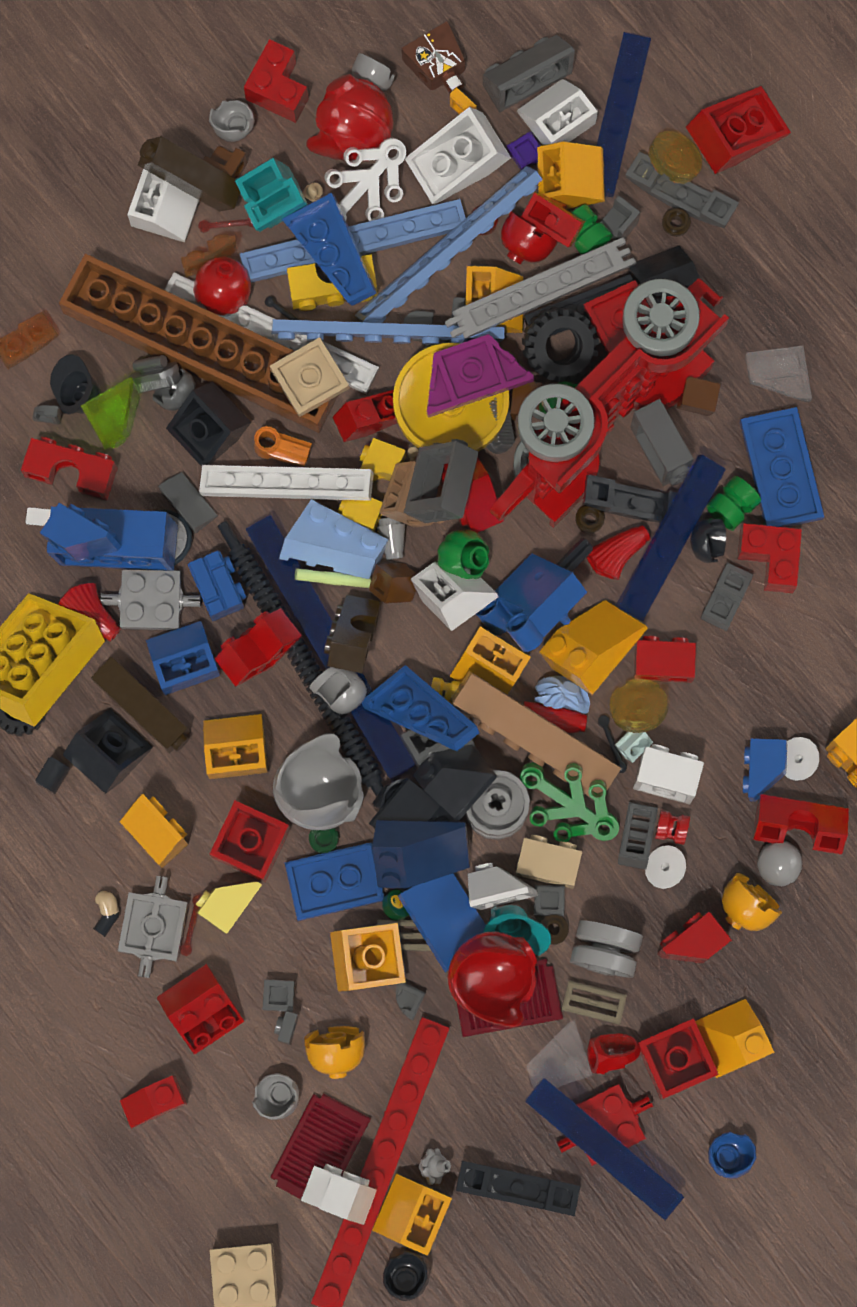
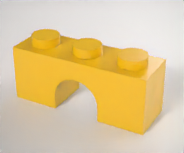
[287,254,378,311]
[338,438,406,532]

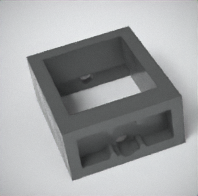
[630,399,693,487]
[404,439,478,523]

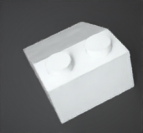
[405,107,511,205]

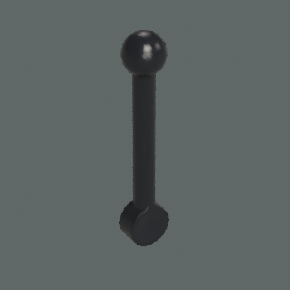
[264,296,299,320]
[598,715,627,773]

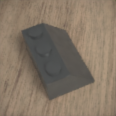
[483,35,575,113]

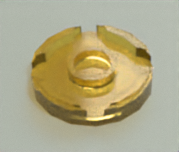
[648,131,702,184]
[610,679,668,733]

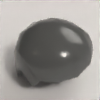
[152,369,196,411]

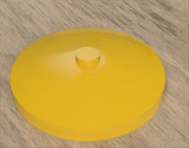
[393,343,509,451]

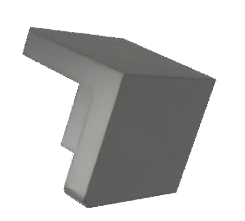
[601,196,640,240]

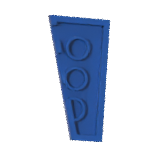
[282,193,377,306]
[362,665,480,751]

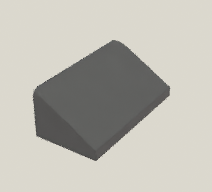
[158,472,218,534]

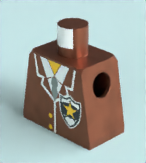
[401,21,465,93]

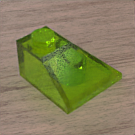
[81,377,140,450]

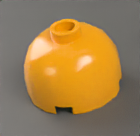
[722,873,782,931]
[304,1026,365,1079]

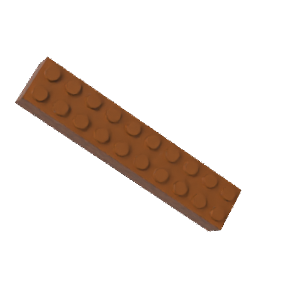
[59,254,344,433]

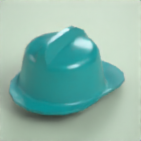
[484,905,551,956]

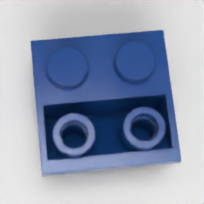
[40,503,121,561]
[146,621,220,695]

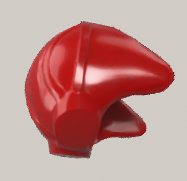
[306,74,393,162]
[447,932,537,1028]

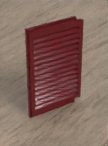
[456,958,563,1037]
[270,1094,371,1211]

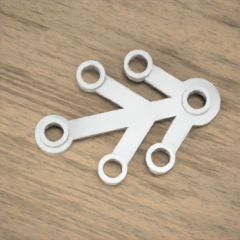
[325,138,406,221]

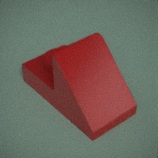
[520,192,585,247]

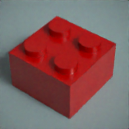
[209,800,291,883]
[637,1018,719,1100]

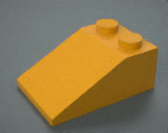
[539,600,648,695]

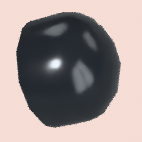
[690,519,726,563]
[383,1251,429,1301]

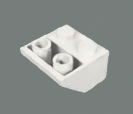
[517,79,598,146]
[127,169,200,242]
[411,562,498,631]

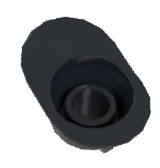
[50,354,101,415]

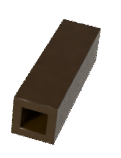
[137,136,240,212]
[91,657,190,754]

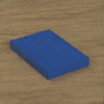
[285,843,384,921]
[398,873,486,973]

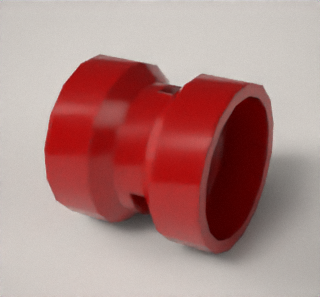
[655,810,690,845]

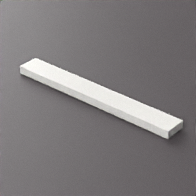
[165,272,379,395]

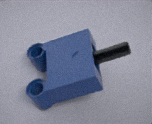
[476,538,593,652]

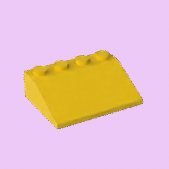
[0,593,105,727]

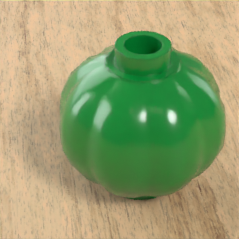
[437,530,489,579]

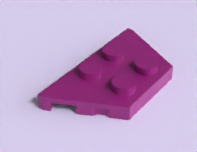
[427,334,534,418]

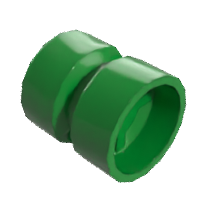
[571,204,613,255]
[706,476,761,531]

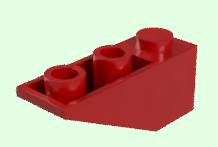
[333,390,397,442]

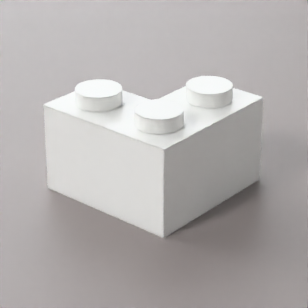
[301,1164,377,1225]

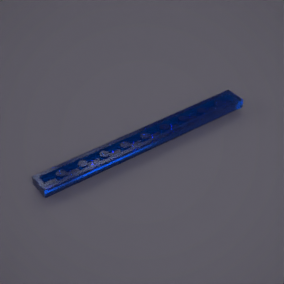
[245,515,415,780]

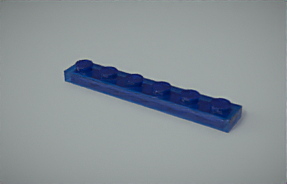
[597,32,651,198]
[616,454,726,621]
[524,1077,684,1220]

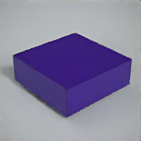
[506,132,540,170]

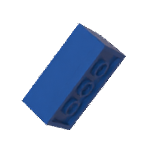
[47,506,178,571]

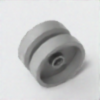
[465,770,530,840]
[570,920,643,978]

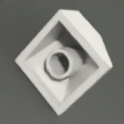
[468,863,538,910]

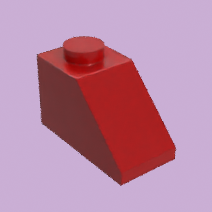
[120,1075,187,1129]

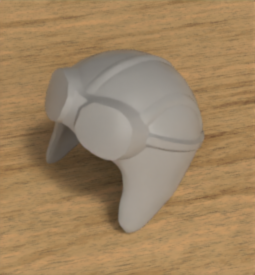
[273,733,364,830]

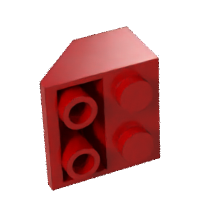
[657,912,732,963]
[156,964,245,1055]

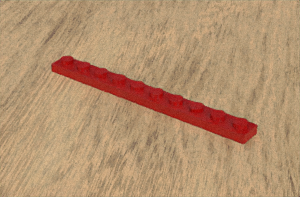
[311,1017,450,1307]

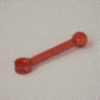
[198,218,254,233]
[180,895,201,956]

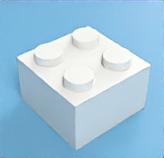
[633,744,704,805]

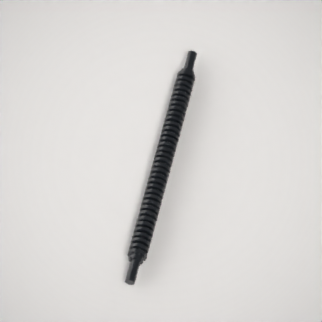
[217,521,384,796]

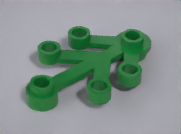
[520,762,619,842]

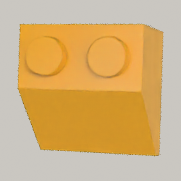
[330,923,406,992]

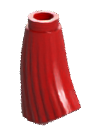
[586,525,651,580]
[58,583,121,642]
[523,701,587,733]

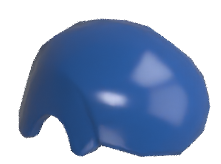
[708,1132,756,1179]

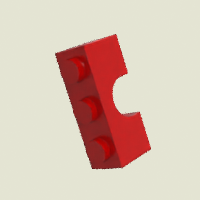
[21,437,118,500]
[753,794,849,855]

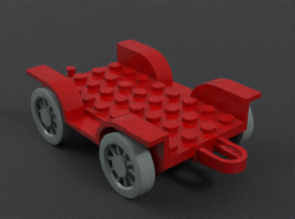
[490,278,729,528]

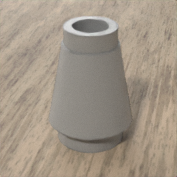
[376,518,405,560]

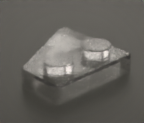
[745,346,812,402]
[526,1020,593,1095]

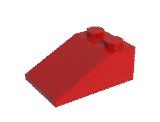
[686,86,791,174]

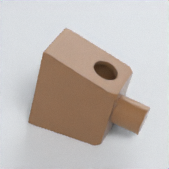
[379,461,444,527]

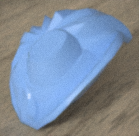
[534,676,590,714]

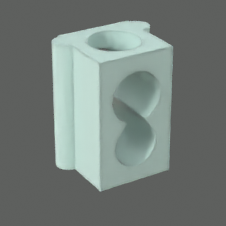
[615,724,653,763]

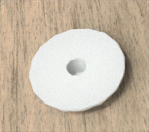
[785,737,820,781]
[645,845,686,889]

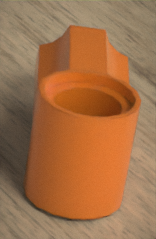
[254,426,312,467]

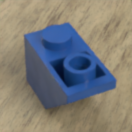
[743,738,788,802]

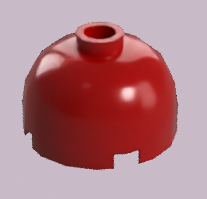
[501,211,558,265]
[193,256,251,315]

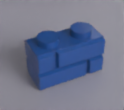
[188,551,246,621]

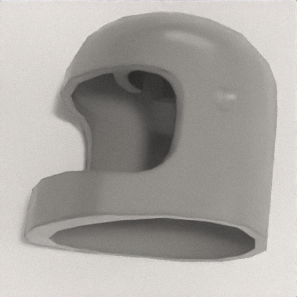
[309,667,367,714]

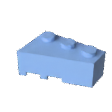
[279,499,388,579]

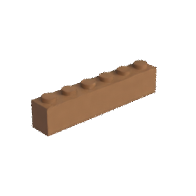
[450,671,621,797]

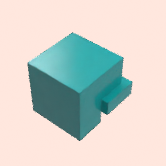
[235,158,308,232]

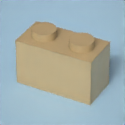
[515,835,582,889]

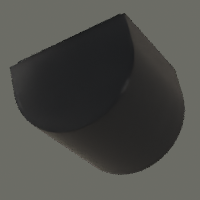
[35,757,70,794]

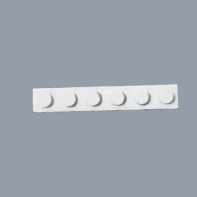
[199,465,373,501]

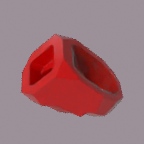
[587,1033,640,1074]

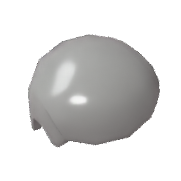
[352,53,395,92]
[209,100,255,142]
[757,840,802,887]
[252,1073,299,1120]

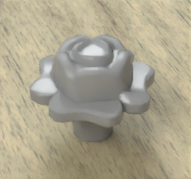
[419,1148,451,1185]

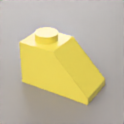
[196,881,262,934]

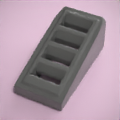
[618,802,658,869]

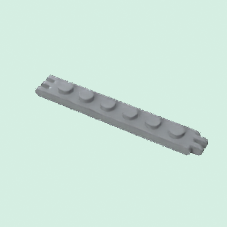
[445,237,636,339]

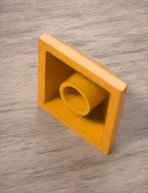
[695,999,775,1078]

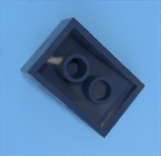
[372,820,470,888]

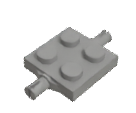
[101,570,201,630]
[118,876,188,978]

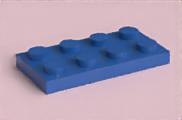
[740,407,824,528]

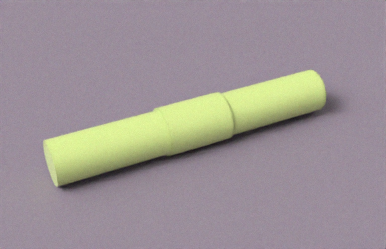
[295,568,371,588]

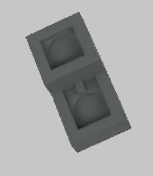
[700,562,754,631]

